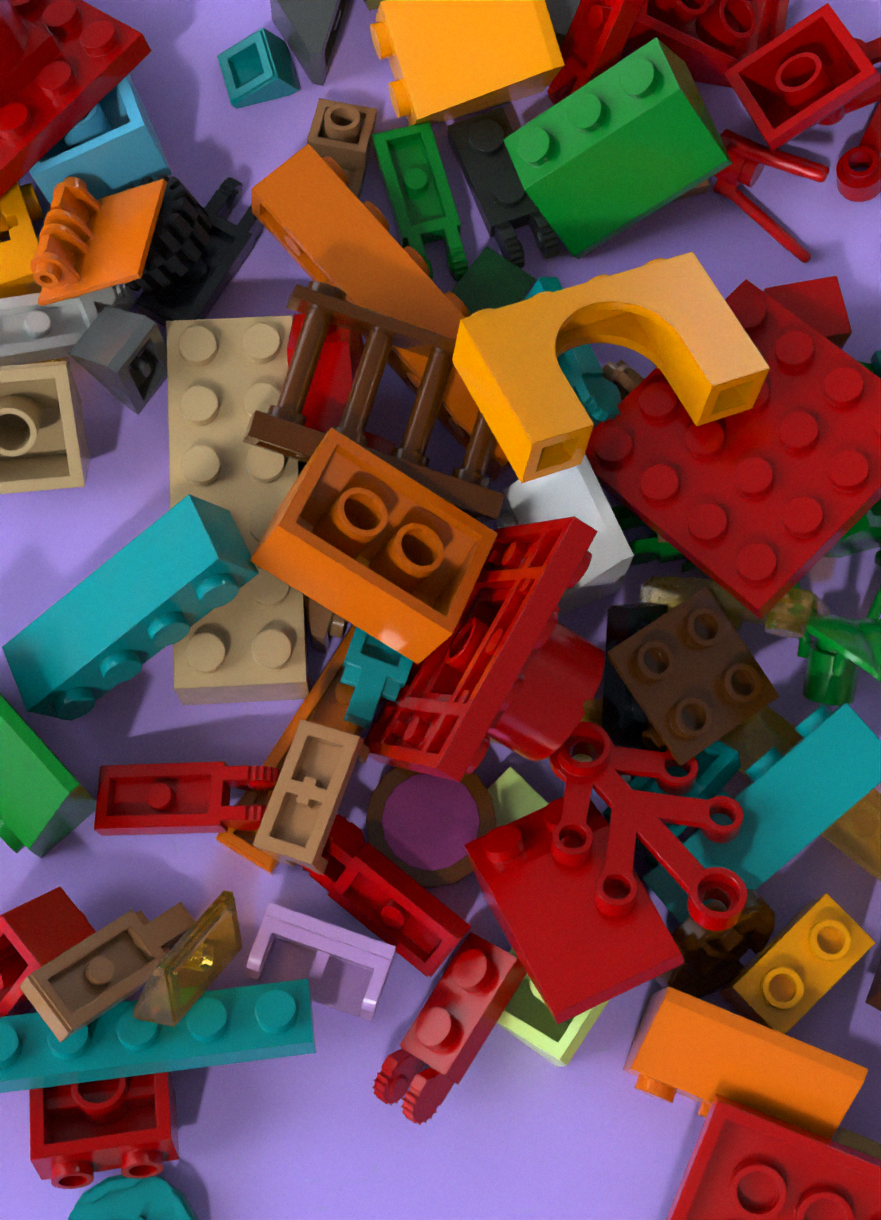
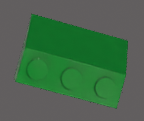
[503,37,733,259]
[0,693,97,858]

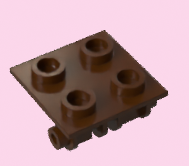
[605,586,780,766]

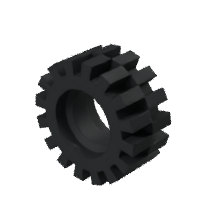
[124,174,212,292]

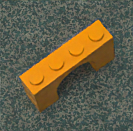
[452,251,770,484]

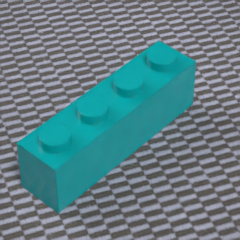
[2,494,259,721]
[642,702,881,924]

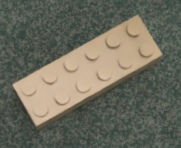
[166,315,310,705]

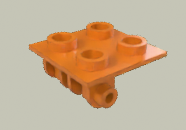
[30,176,167,306]

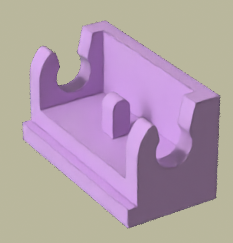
[246,902,396,1022]

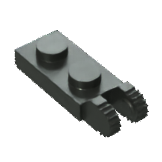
[447,107,560,268]

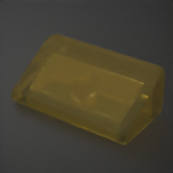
[133,890,242,1027]

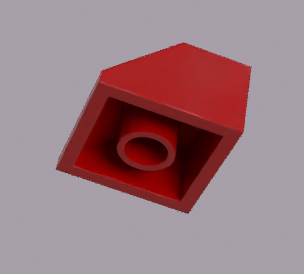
[724,3,881,152]

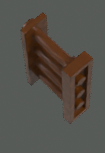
[243,281,505,523]

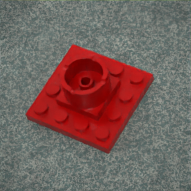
[0,0,151,198]
[364,516,605,782]

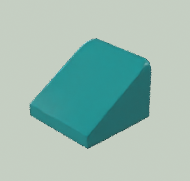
[217,28,300,109]

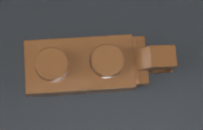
[19,902,196,1043]

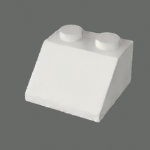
[496,454,634,617]

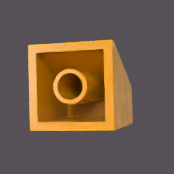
[370,0,564,126]

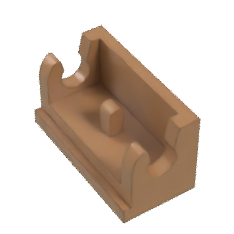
[253,719,370,875]

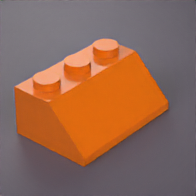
[249,427,498,664]
[623,986,868,1140]

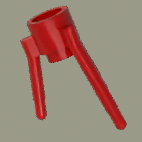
[713,129,829,263]

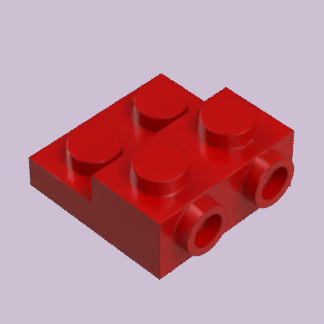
[29,1072,180,1189]

